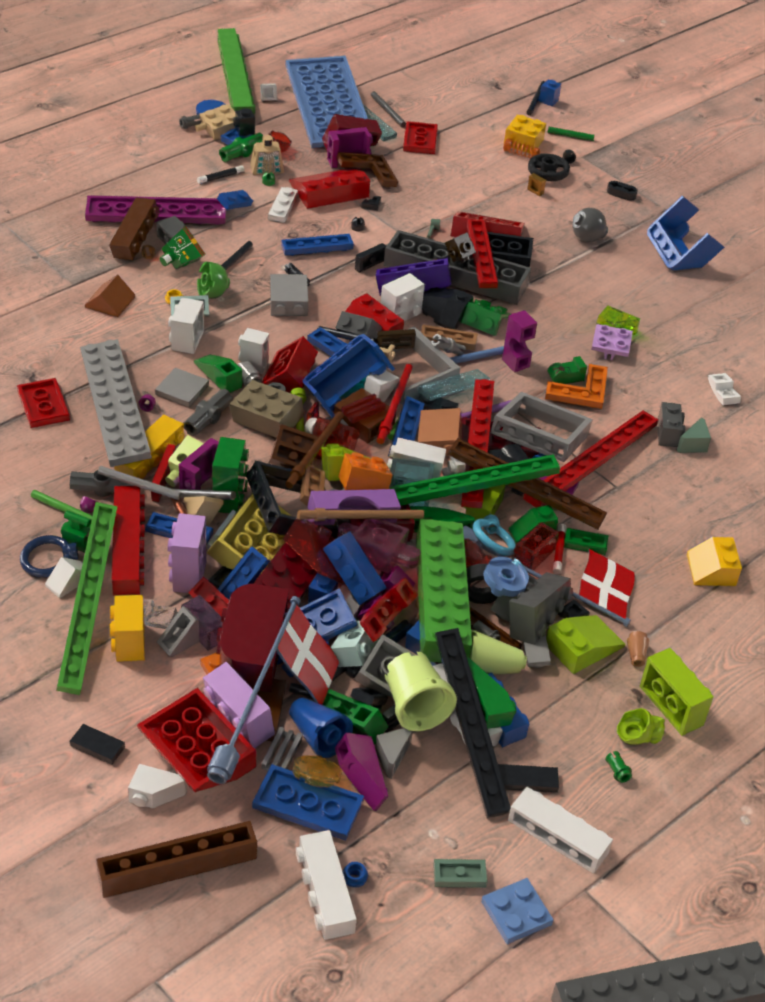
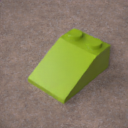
[321,444,371,481]
[546,615,626,674]

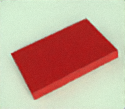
[403,121,438,155]
[17,378,70,428]

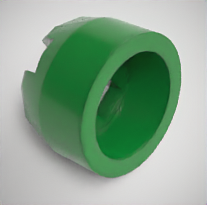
[262,172,275,186]

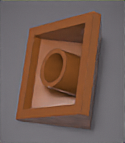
[85,275,135,317]

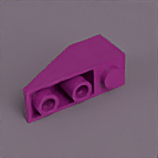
[335,733,388,811]

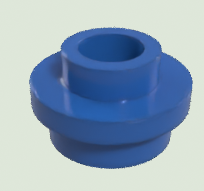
[342,862,368,888]

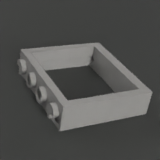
[370,327,460,405]
[491,392,593,462]

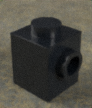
[233,108,255,136]

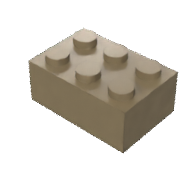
[230,380,304,437]

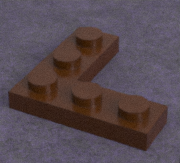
[336,152,399,188]

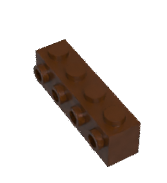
[109,197,160,260]

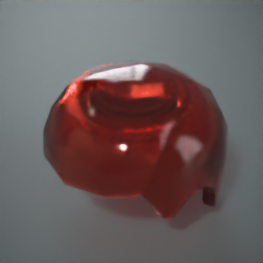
[268,130,292,153]

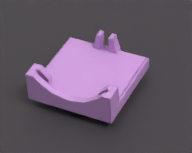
[591,324,633,360]

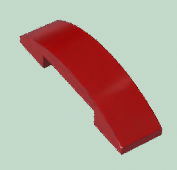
[360,577,418,642]

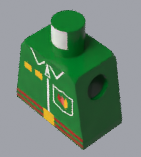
[160,226,205,269]

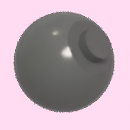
[572,207,608,242]

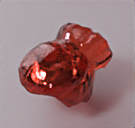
[464,538,493,569]

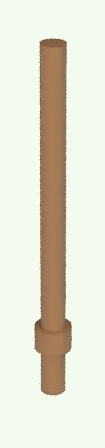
[297,508,424,521]

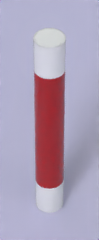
[553,524,566,575]

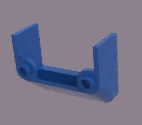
[647,195,725,271]
[303,334,395,418]

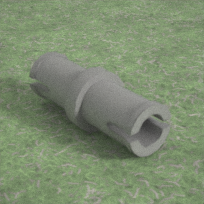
[432,334,466,356]

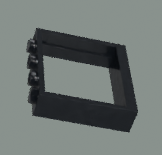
[246,460,345,545]

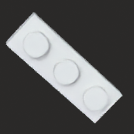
[268,187,298,223]

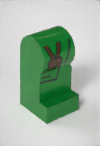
[547,356,587,384]

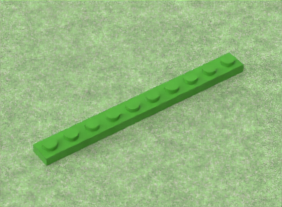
[56,502,117,695]

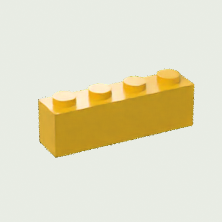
[114,414,185,479]

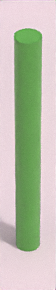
[31,490,93,522]

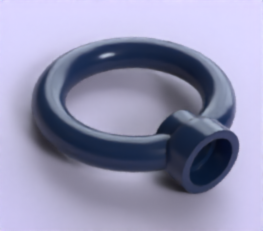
[20,535,79,578]

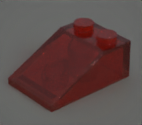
[283,518,346,585]

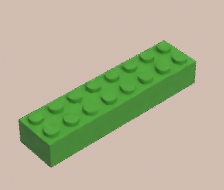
[416,519,472,663]

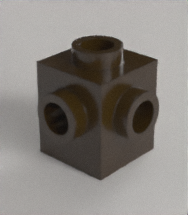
[445,233,476,263]

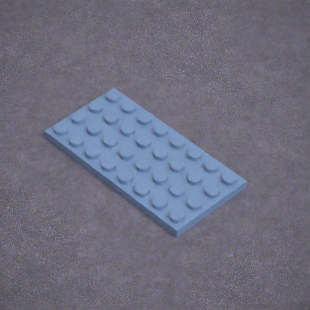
[285,56,368,148]

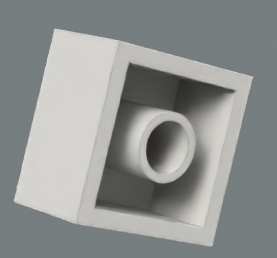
[381,273,424,321]
[168,297,204,354]

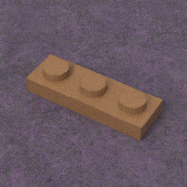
[421,325,478,350]
[300,464,325,506]

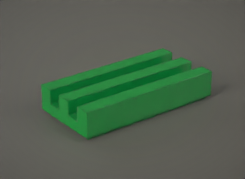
[564,528,609,555]

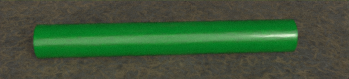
[547,126,595,141]

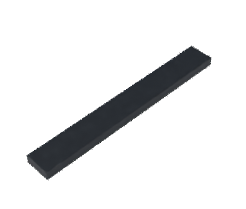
[434,628,511,818]

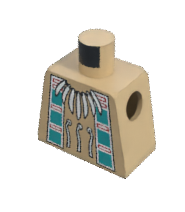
[250,135,284,175]

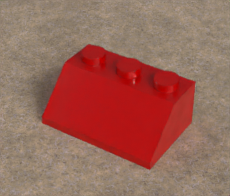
[345,293,404,331]
[261,336,318,393]

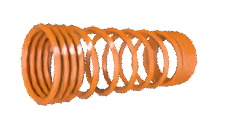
[503,139,540,159]

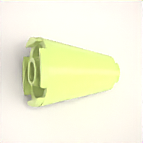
[469,630,527,675]

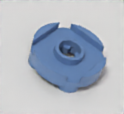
[483,557,529,597]

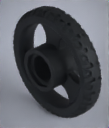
[528,153,570,181]

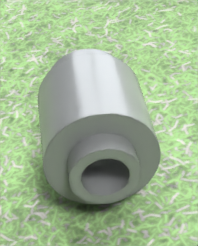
[238,361,262,386]

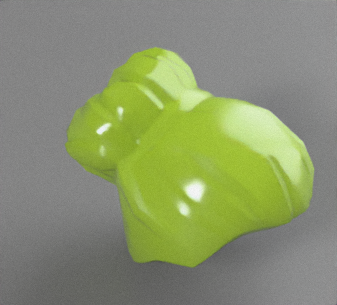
[616,708,665,745]

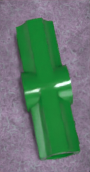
[219,132,263,162]

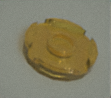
[292,755,342,787]

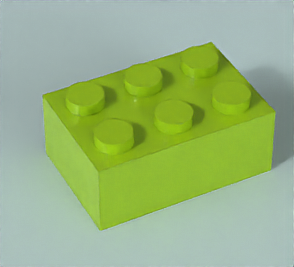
[639,648,714,736]

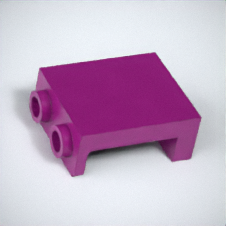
[327,127,373,168]
[179,438,219,490]

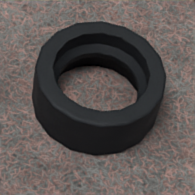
[466,563,497,604]

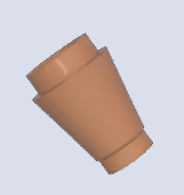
[627,631,650,667]

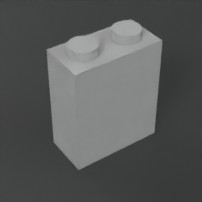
[270,274,308,316]

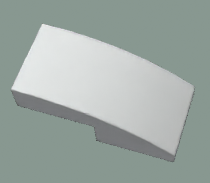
[708,373,741,405]

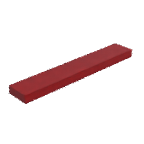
[467,220,498,288]

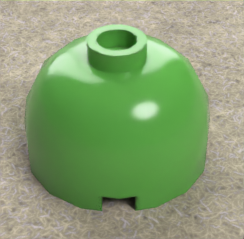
[197,261,230,299]

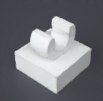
[260,83,277,101]

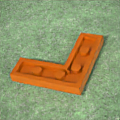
[545,364,608,409]

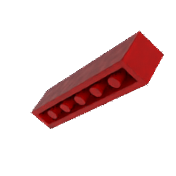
[112,486,145,596]

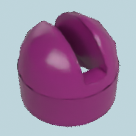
[138,394,156,412]
[80,496,97,513]

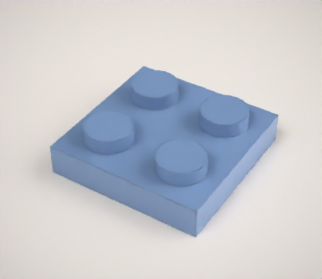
[481,878,554,944]

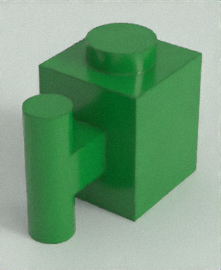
[61,510,91,553]

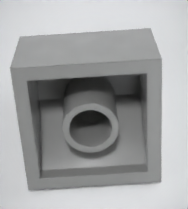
[354,634,417,697]

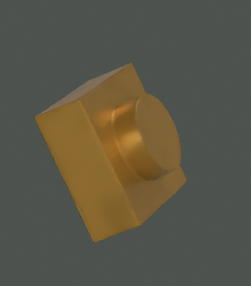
[527,173,546,196]

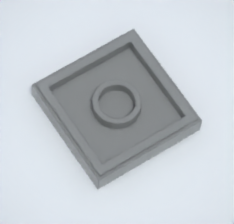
[155,368,209,407]

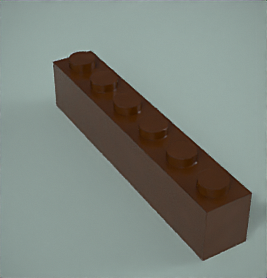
[96,821,257,898]

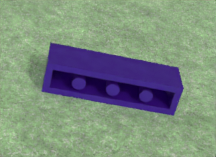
[376,258,452,296]

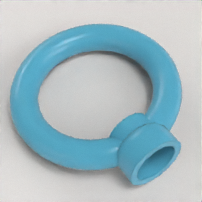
[473,515,516,556]

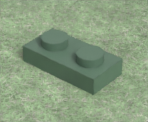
[433,859,487,888]

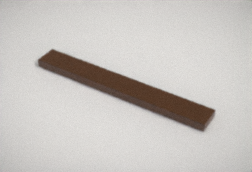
[448,438,607,530]

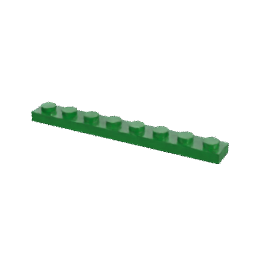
[389,454,560,506]

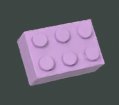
[168,513,207,593]
[203,662,275,748]

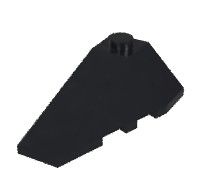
[422,287,474,330]

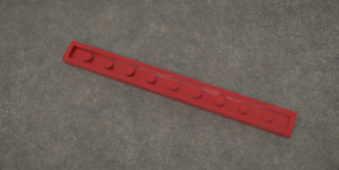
[461,379,495,509]
[523,410,659,507]

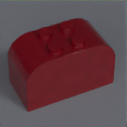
[216,584,289,692]

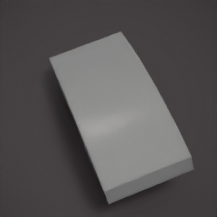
[522,635,551,668]

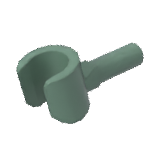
[427,219,440,238]

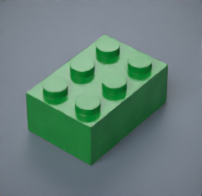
[212,437,249,514]

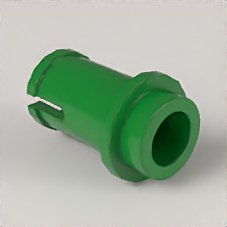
[605,751,632,783]

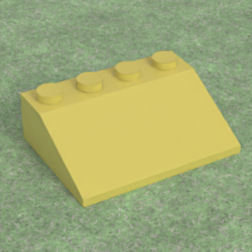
[206,493,298,577]

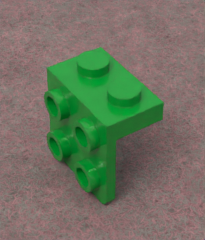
[461,299,511,335]

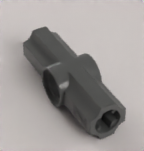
[183,389,233,436]
[69,470,135,497]

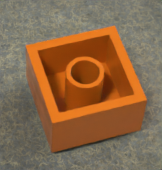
[338,452,393,490]

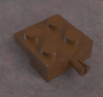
[268,424,319,469]

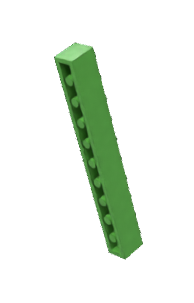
[217,28,255,114]

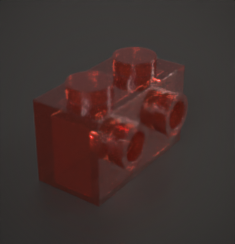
[514,522,559,571]

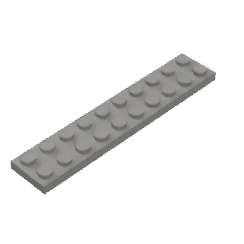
[80,339,152,467]

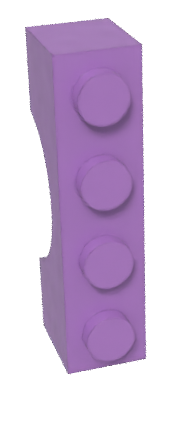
[307,489,401,525]

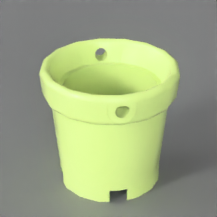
[385,652,457,732]

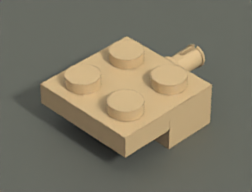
[195,104,235,140]

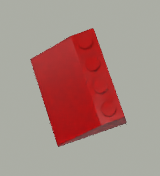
[289,168,371,209]
[450,211,525,238]
[137,687,257,792]

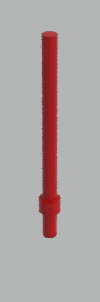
[377,364,413,444]

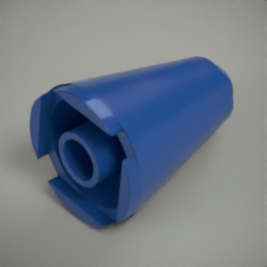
[289,698,353,758]

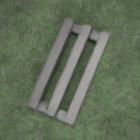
[261,727,303,771]

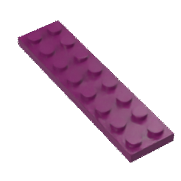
[85,195,226,225]

